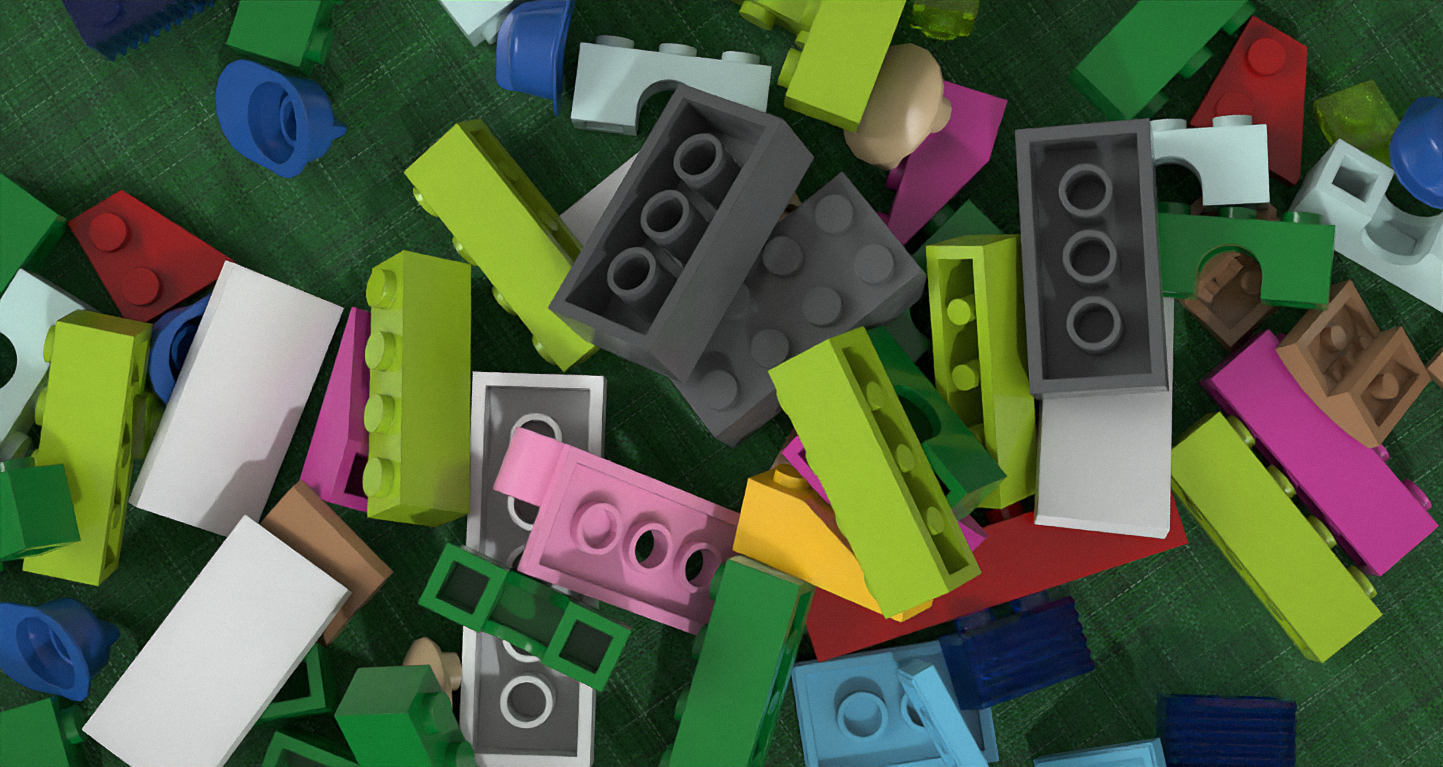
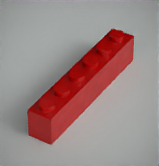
[805,488,1188,663]

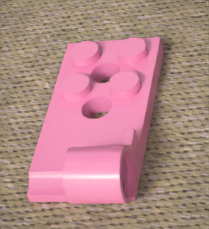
[493,427,740,635]

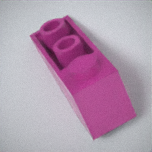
[877,80,1008,247]
[299,307,371,512]

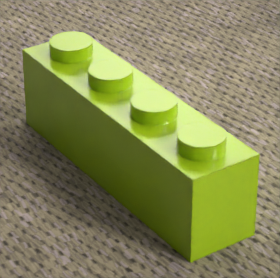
[777,0,906,134]
[403,118,600,372]
[926,234,1037,509]
[363,250,471,527]
[22,309,154,586]
[768,326,982,619]
[1171,411,1383,663]

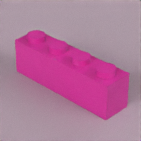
[1198,329,1439,576]

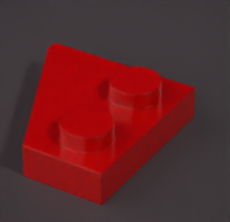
[1186,15,1307,188]
[67,190,239,324]

